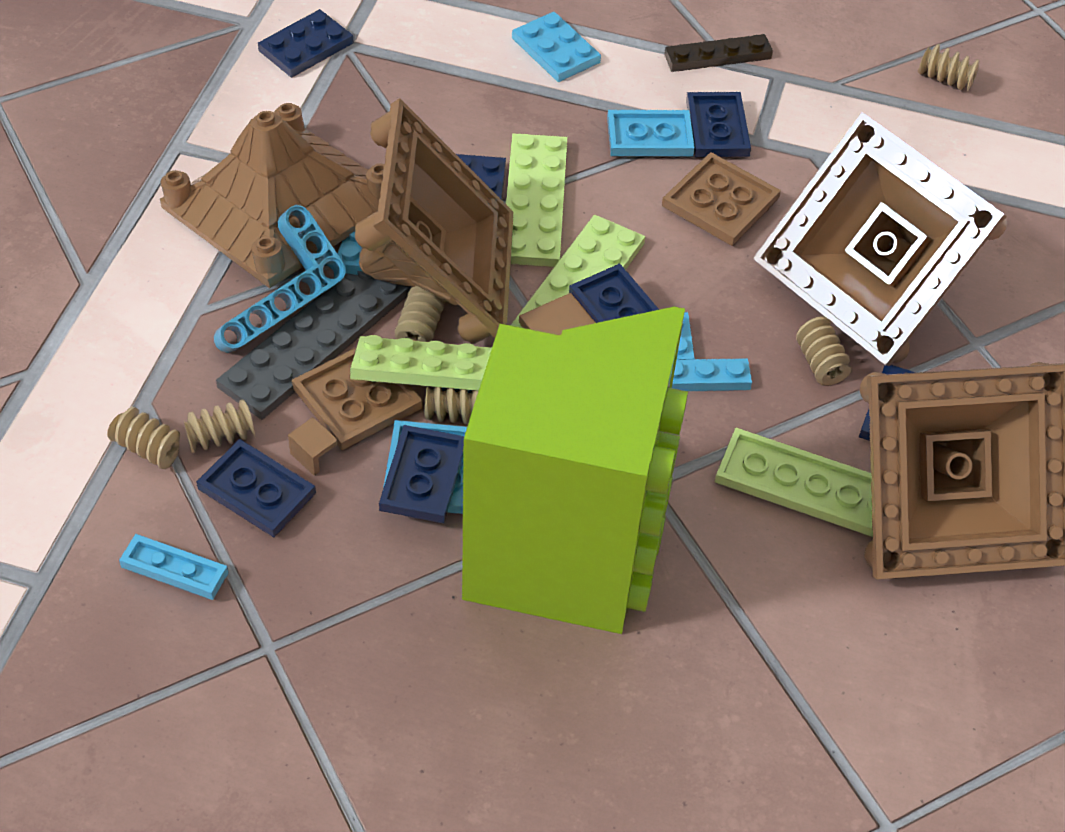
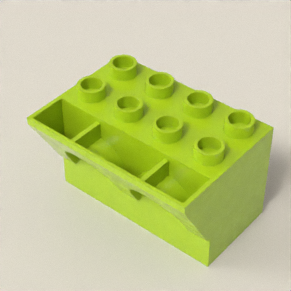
[462,306,688,634]

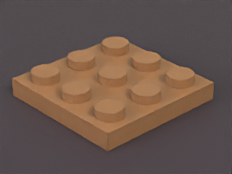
[662,152,781,246]
[292,347,423,450]

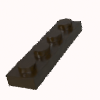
[664,34,773,72]

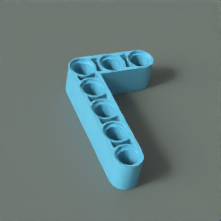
[214,205,346,353]

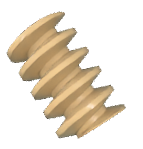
[918,44,979,92]
[395,286,446,342]
[796,317,852,386]
[424,386,478,424]
[184,399,255,453]
[107,406,180,470]

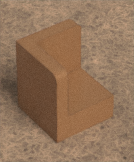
[288,417,337,476]

